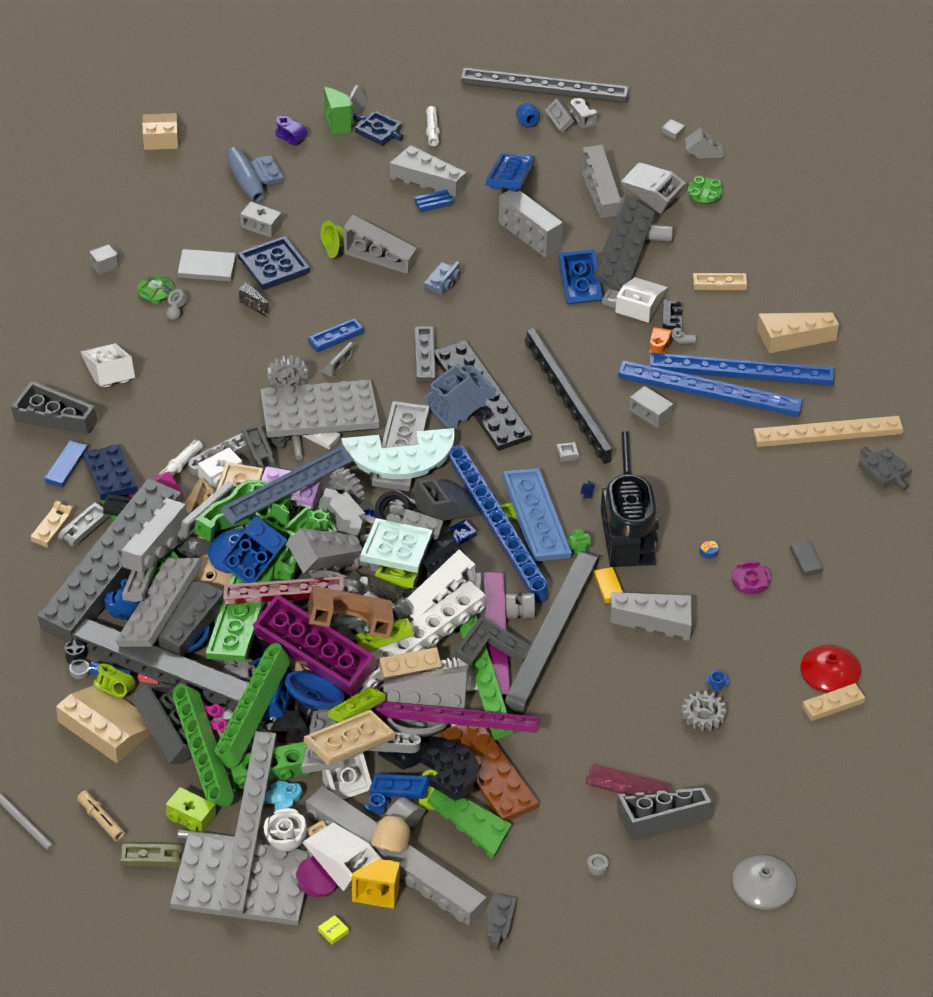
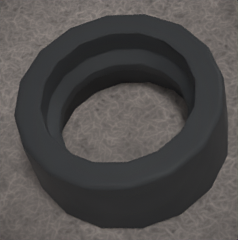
[374,491,414,520]

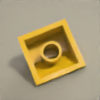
[352,859,400,909]

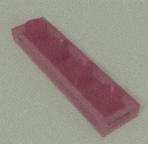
[586,764,672,796]

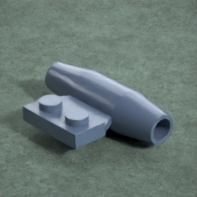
[226,147,284,203]

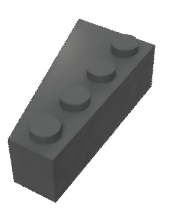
[132,684,192,764]
[617,788,712,841]

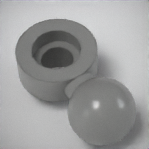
[166,289,187,320]

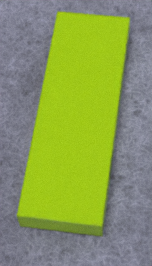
[328,687,385,722]

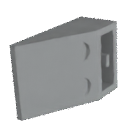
[620,162,686,214]

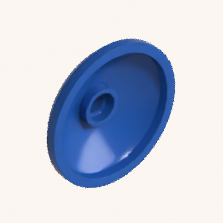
[208,529,245,574]
[285,671,344,710]

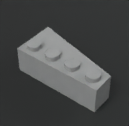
[610,592,692,641]

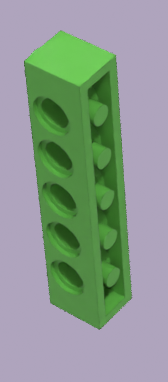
[229,742,319,790]

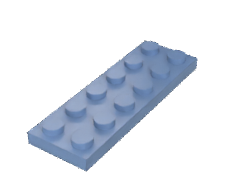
[502,468,572,562]

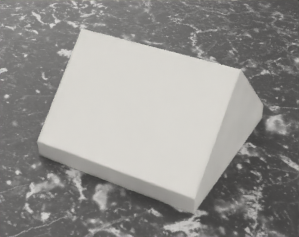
[322,752,372,799]

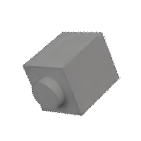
[90,245,119,275]

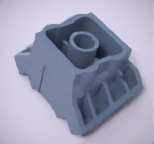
[425,365,496,428]

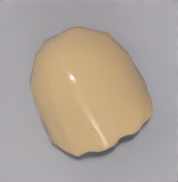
[370,816,410,852]

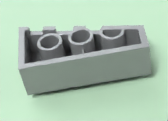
[390,145,466,197]
[581,145,622,218]
[343,214,417,274]
[122,498,186,573]
[287,528,363,574]
[383,665,468,709]

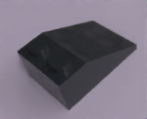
[422,530,466,575]

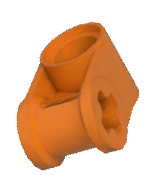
[649,327,672,356]

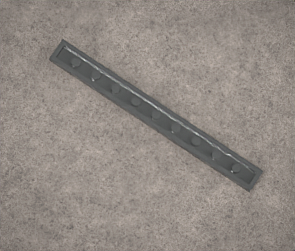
[461,68,628,102]

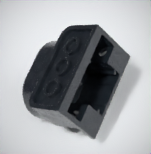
[600,474,659,567]

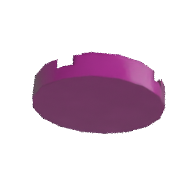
[732,561,771,594]
[295,857,337,898]

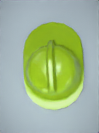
[320,221,344,259]

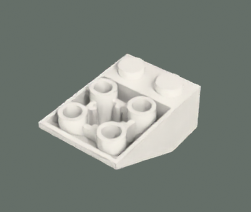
[615,277,668,323]
[303,822,382,891]

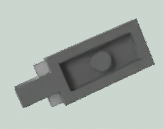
[487,895,516,950]

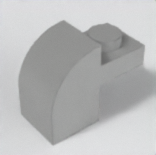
[386,797,426,828]

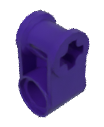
[275,116,308,145]

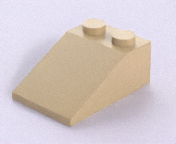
[142,113,178,150]

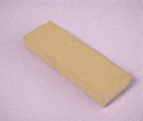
[693,273,748,290]

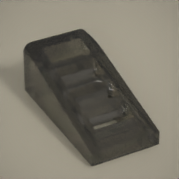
[239,282,269,317]
[367,575,406,604]

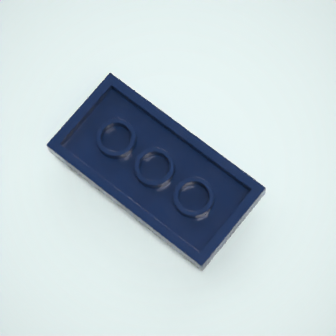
[83,444,138,500]

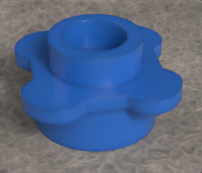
[706,670,730,691]
[365,793,389,814]

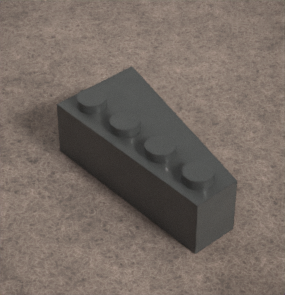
[11,381,98,434]

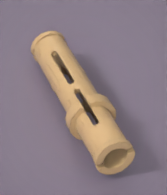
[77,790,125,842]

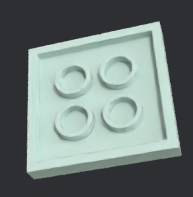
[360,518,433,573]

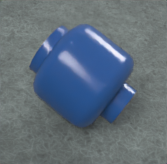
[516,103,540,127]

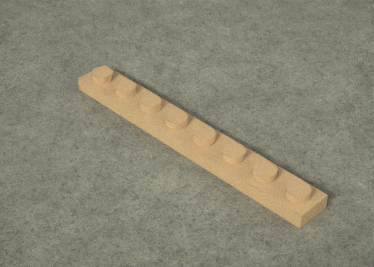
[753,416,903,447]

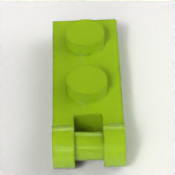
[355,618,414,652]

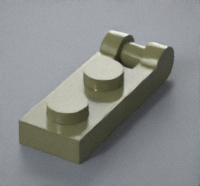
[121,844,183,869]

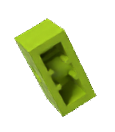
[166,787,216,832]

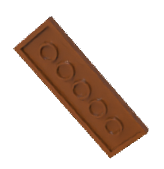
[441,725,539,821]

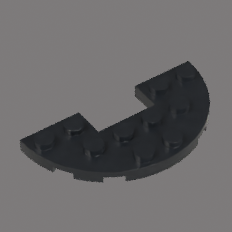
[378,738,479,801]

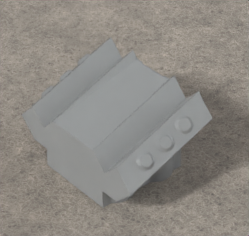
[316,488,366,542]

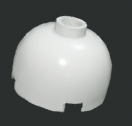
[264,808,307,852]

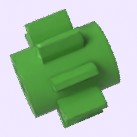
[568,529,591,554]

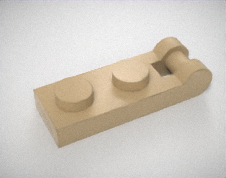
[31,500,75,548]

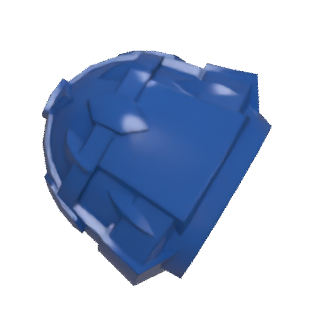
[104,578,140,620]

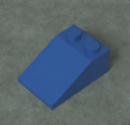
[558,249,603,304]

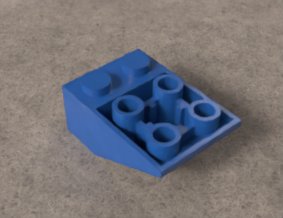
[219,516,287,583]

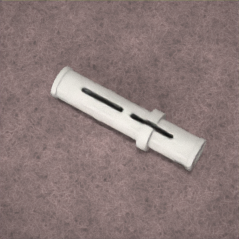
[426,106,440,146]
[159,440,203,477]

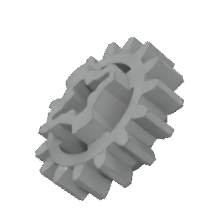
[267,355,308,387]
[329,467,365,505]
[681,691,726,731]

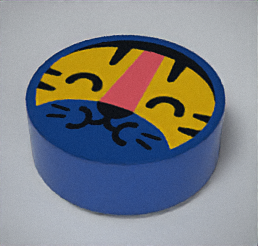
[699,539,719,558]

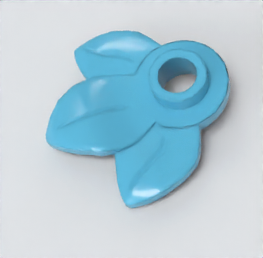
[264,781,302,811]

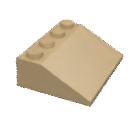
[56,686,152,764]

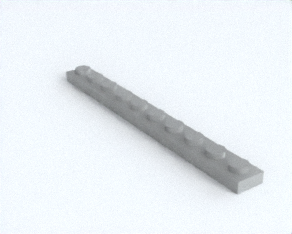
[221,731,276,915]

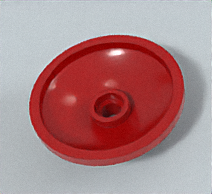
[800,645,861,693]

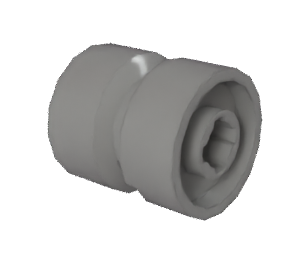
[505,593,535,619]

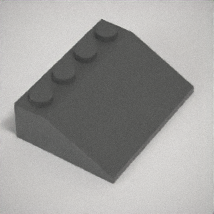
[153,581,224,657]

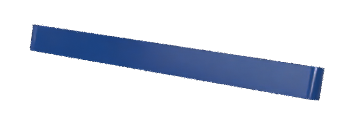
[449,446,549,602]

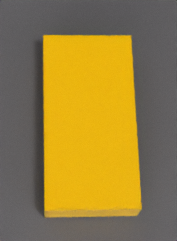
[594,567,623,604]

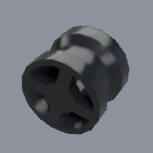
[64,640,86,664]

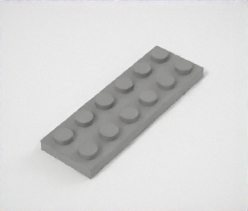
[372,401,430,491]
[116,558,203,647]

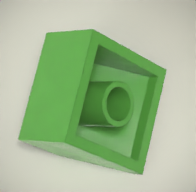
[324,87,354,135]

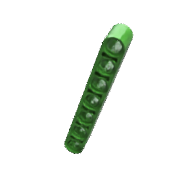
[215,643,291,768]
[172,684,234,807]

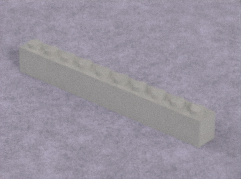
[306,786,486,926]

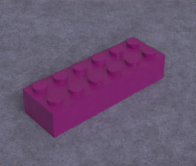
[253,594,377,697]

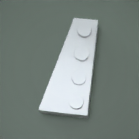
[404,550,476,622]

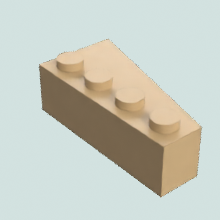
[756,313,839,353]

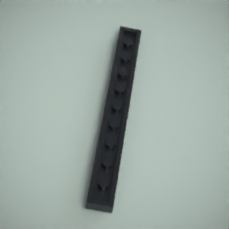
[525,328,612,464]

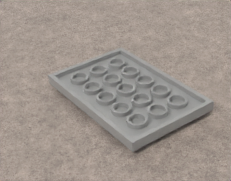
[260,380,379,438]
[170,835,314,926]

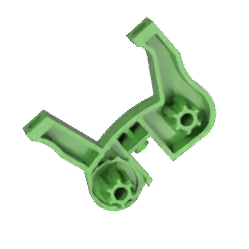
[194,480,337,581]

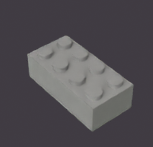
[498,189,563,258]

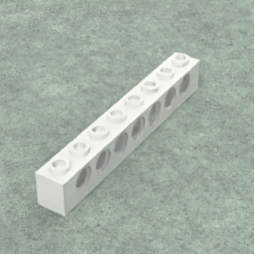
[359,580,486,689]

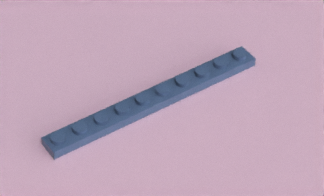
[220,445,354,526]

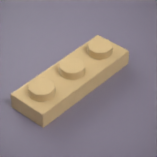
[378,647,442,679]
[801,683,865,721]

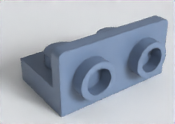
[424,261,462,295]

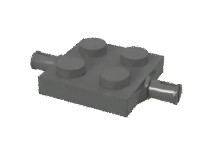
[858,447,912,491]

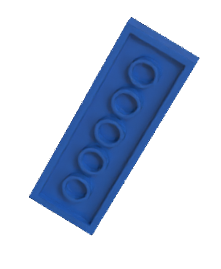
[486,153,535,191]

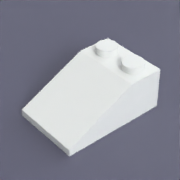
[81,343,135,387]

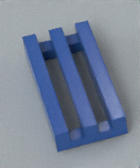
[414,190,453,212]

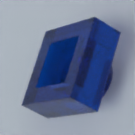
[450,519,477,544]

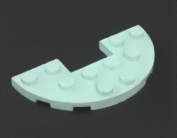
[341,428,454,479]

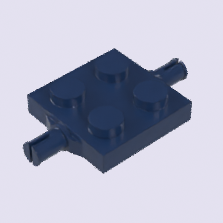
[353,110,404,145]

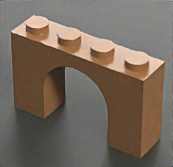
[308,585,394,639]

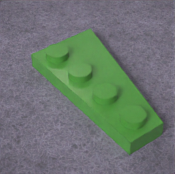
[427,789,511,859]

